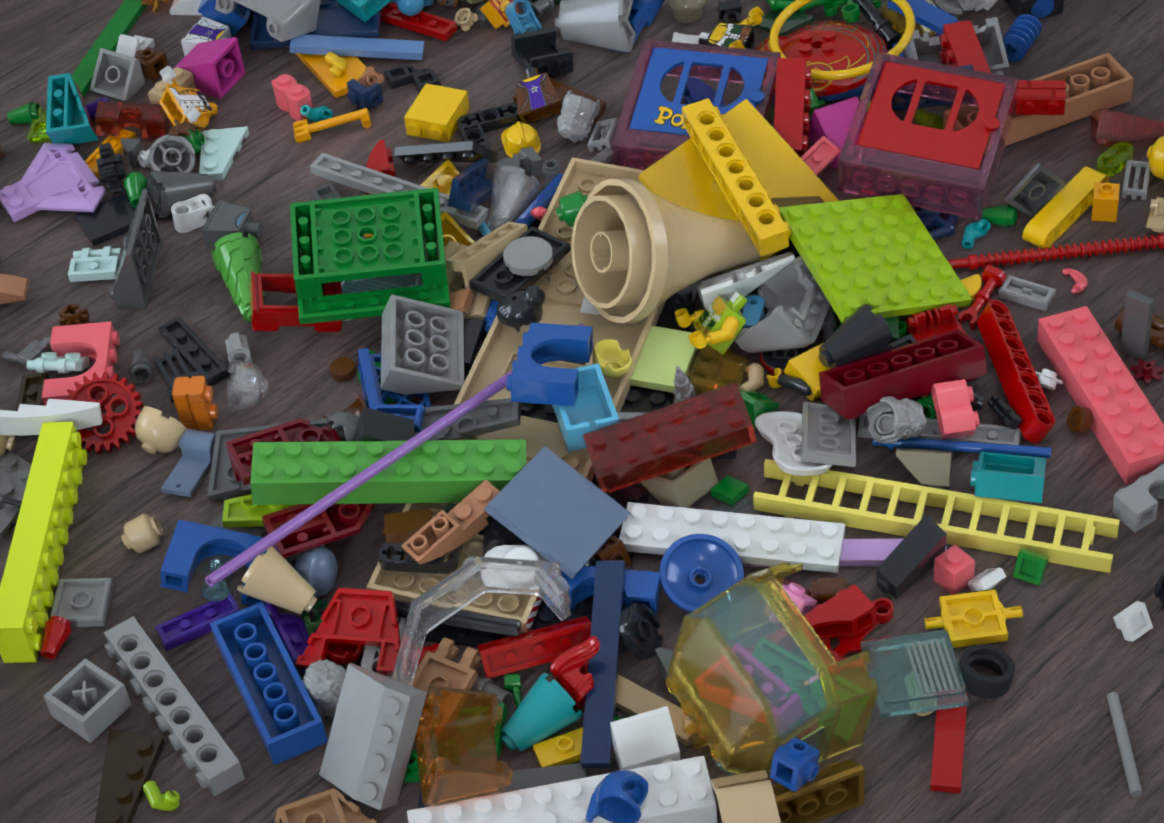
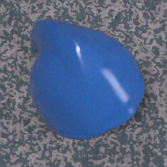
[586,769,648,823]

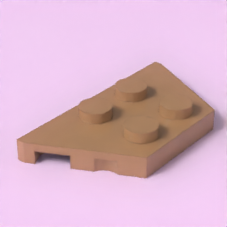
[275,788,377,823]

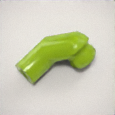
[143,781,180,812]

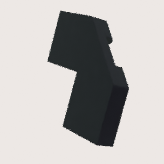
[384,64,441,93]

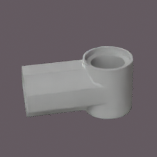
[225,332,255,382]

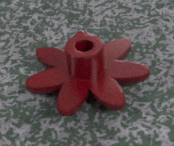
[1130,359,1164,385]

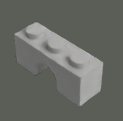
[1112,462,1164,533]

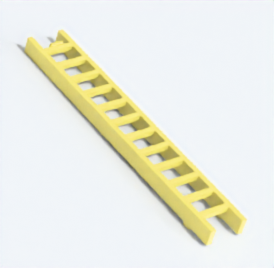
[753,459,1120,573]

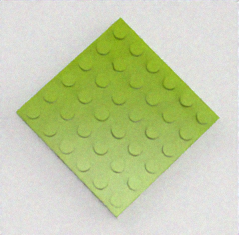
[778,194,973,324]

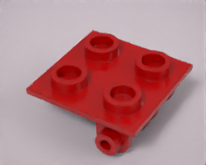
[905,304,967,342]

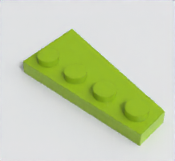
[222,494,298,528]

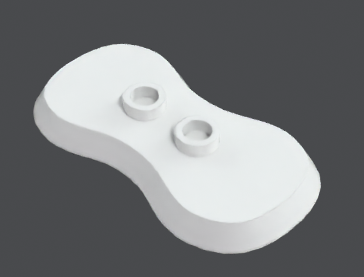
[755,411,833,476]

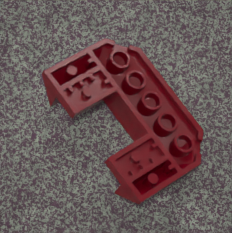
[225,418,375,558]

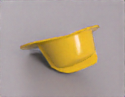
[501,121,541,158]

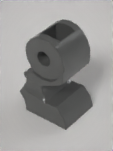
[497,147,544,186]

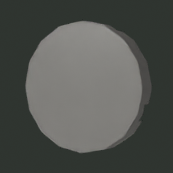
[503,237,553,276]

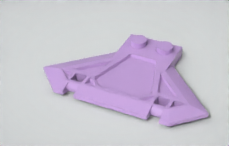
[0,143,106,222]

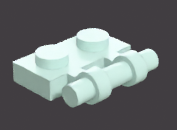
[68,246,122,282]
[27,352,90,373]

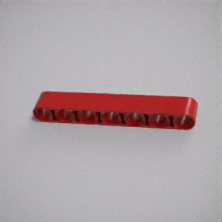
[976,299,1056,444]

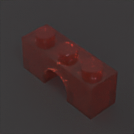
[95,101,167,139]

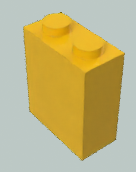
[404,84,470,143]

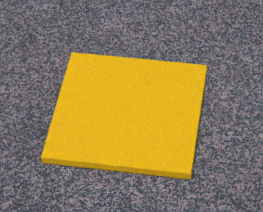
[638,99,839,272]

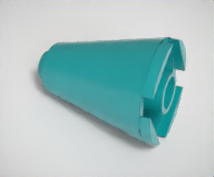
[501,673,583,752]

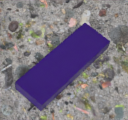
[155,593,240,651]

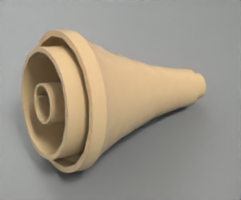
[571,178,768,323]

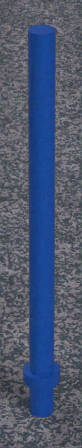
[872,438,1052,458]

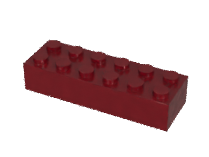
[818,329,987,419]

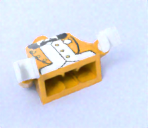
[159,66,217,131]

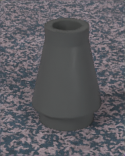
[128,350,154,384]

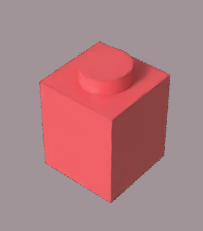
[934,545,975,595]

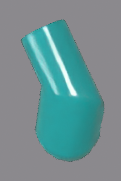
[300,104,333,122]

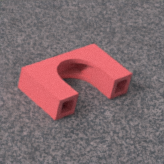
[42,321,120,406]

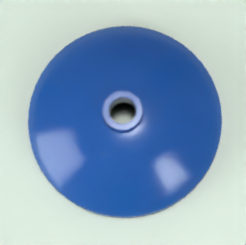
[659,534,744,615]

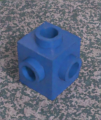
[770,737,820,792]

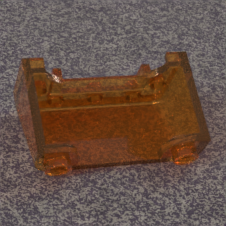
[415,685,512,807]

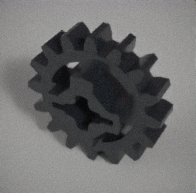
[96,143,126,194]

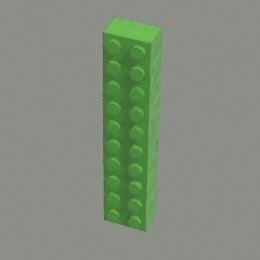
[251,439,527,505]

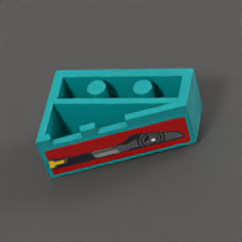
[46,73,99,145]

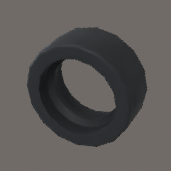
[956,645,1015,699]

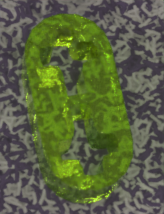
[1096,142,1134,177]

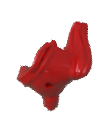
[550,636,601,710]

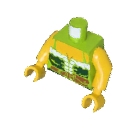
[675,291,748,355]

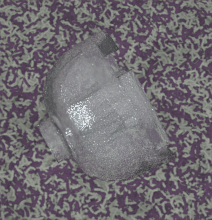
[226,360,268,411]

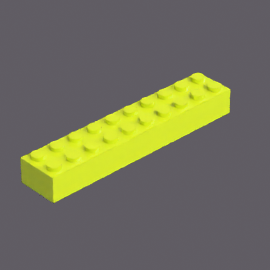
[0,422,87,663]

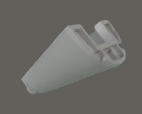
[555,0,636,52]

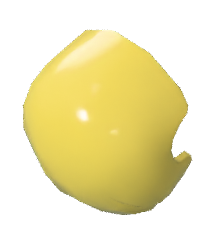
[592,339,632,378]

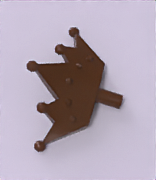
[169,119,203,137]

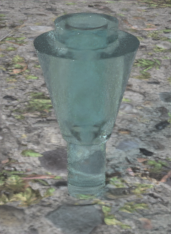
[201,559,229,602]

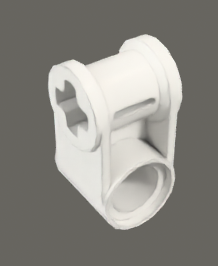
[171,194,215,233]

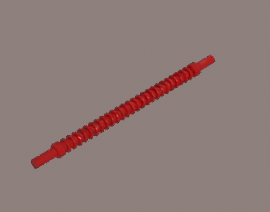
[947,233,1164,270]

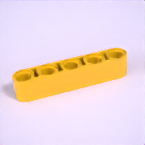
[1022,166,1109,249]

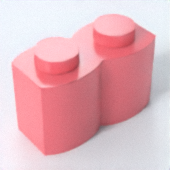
[271,74,313,121]
[931,379,979,440]

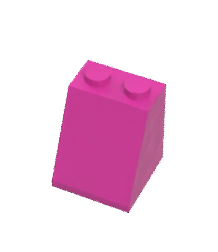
[173,37,245,99]
[807,96,877,169]

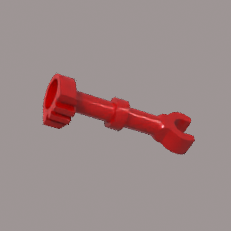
[958,265,1007,330]

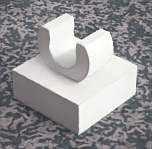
[1113,601,1153,642]

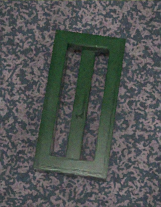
[302,599,329,636]

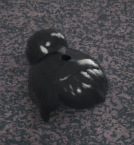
[497,285,546,332]

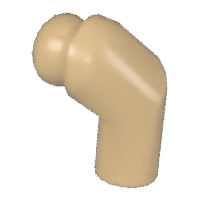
[739,363,764,392]

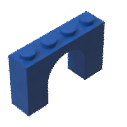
[506,323,594,406]
[161,520,267,606]

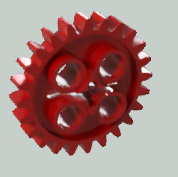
[62,372,144,454]

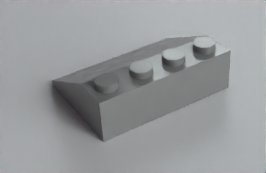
[381,294,464,395]
[319,663,427,810]

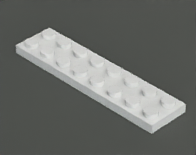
[619,502,845,573]

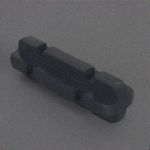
[987,394,1022,430]

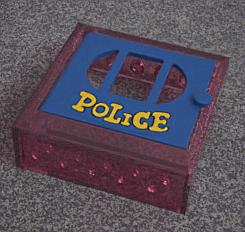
[612,39,781,170]

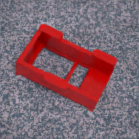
[250,271,342,332]

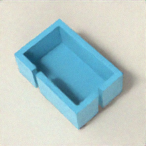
[552,363,620,452]

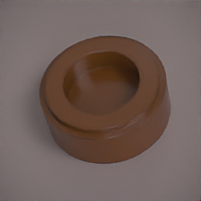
[330,357,356,381]
[1067,406,1093,434]

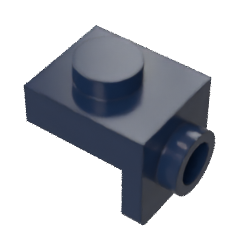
[347,79,383,111]

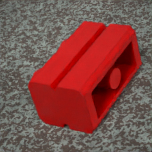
[1015,80,1066,116]

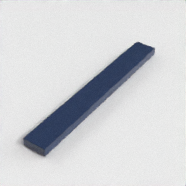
[580,560,626,768]

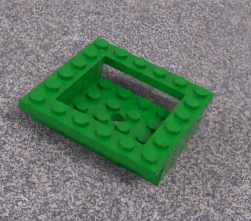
[290,188,451,325]

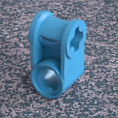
[505,0,542,34]

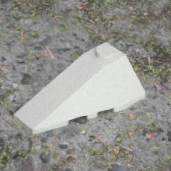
[695,252,795,310]

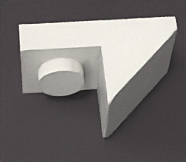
[116,34,155,57]

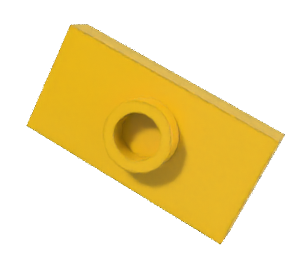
[532,727,583,767]

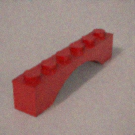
[747,584,877,655]

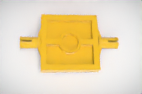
[924,589,1023,648]

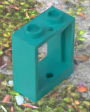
[970,452,1046,503]

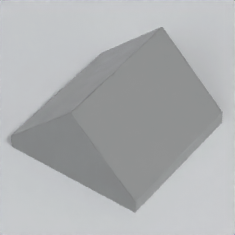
[89,48,145,102]

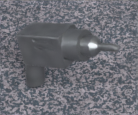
[2,336,52,371]

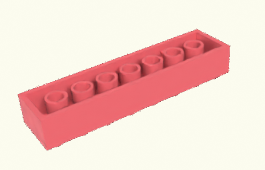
[1037,306,1164,485]

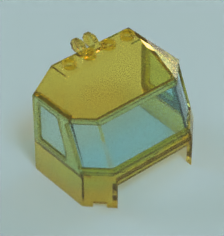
[666,562,878,781]

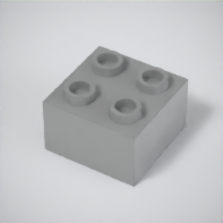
[44,659,132,743]

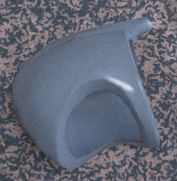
[294,546,338,597]

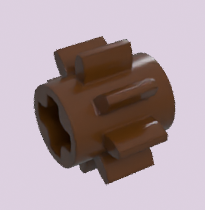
[58,303,90,326]

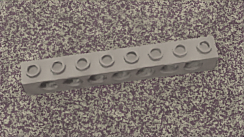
[104,616,245,797]

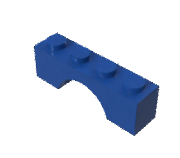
[544,563,662,617]

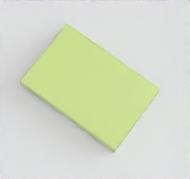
[630,326,697,393]

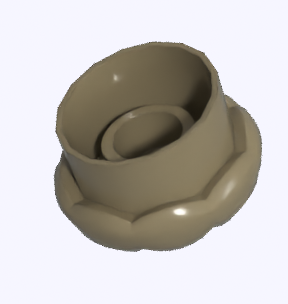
[667,0,707,23]

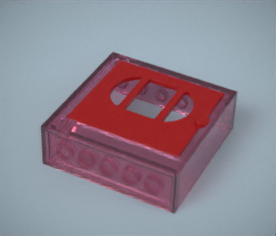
[838,52,1018,220]

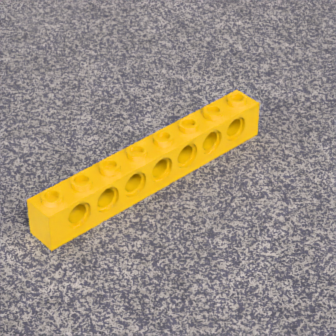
[682,98,791,257]

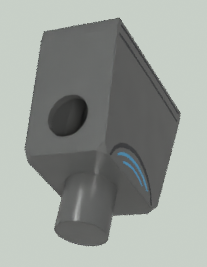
[201,200,263,248]

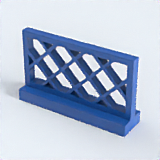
[358,348,431,409]

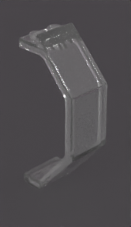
[391,556,571,722]

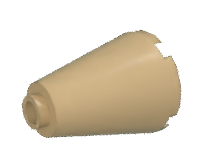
[237,546,318,615]

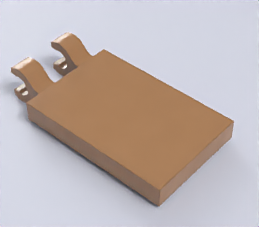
[408,637,482,748]

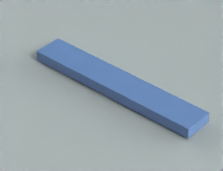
[290,35,424,60]

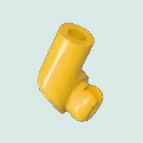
[325,52,346,77]

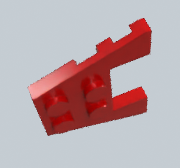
[295,588,405,676]

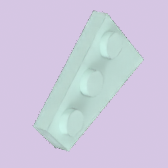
[199,126,249,181]

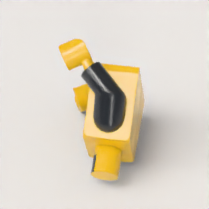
[767,343,831,401]

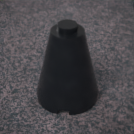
[818,304,893,369]

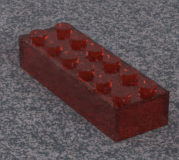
[583,382,757,494]

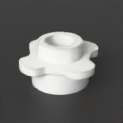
[1035,369,1063,390]

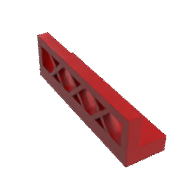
[477,616,591,678]

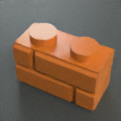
[172,376,218,430]

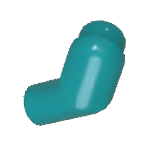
[961,219,991,249]

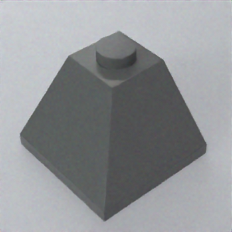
[1004,163,1067,218]

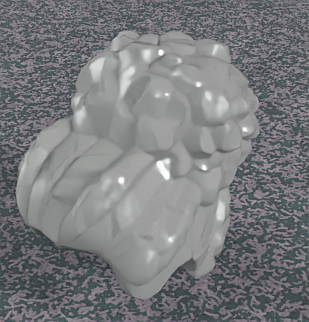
[557,91,600,143]
[866,397,927,444]
[303,660,346,718]

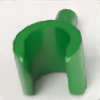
[504,674,522,709]

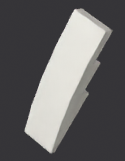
[0,399,103,436]

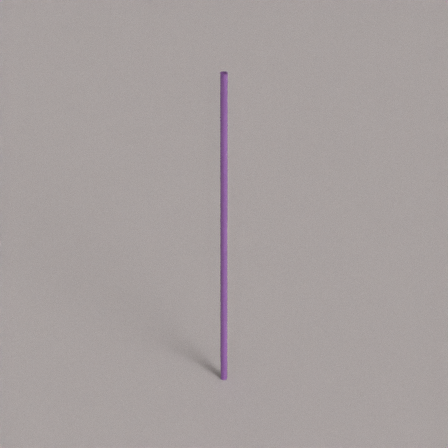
[205,323,585,587]

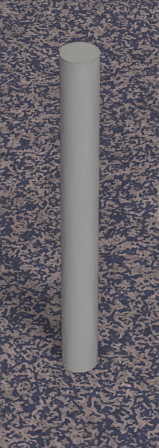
[1106,692,1143,797]

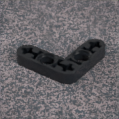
[458,103,522,163]
[378,504,462,574]

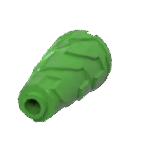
[211,232,265,322]

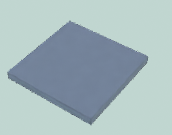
[484,446,630,579]

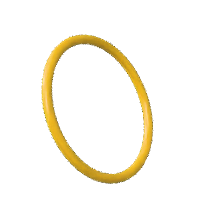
[769,0,915,80]

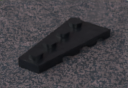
[394,141,498,165]

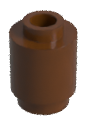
[811,577,851,604]

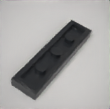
[159,317,230,386]

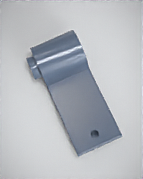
[161,429,216,497]

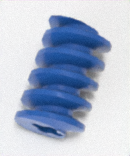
[1002,14,1042,63]

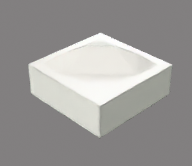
[967,567,1007,592]

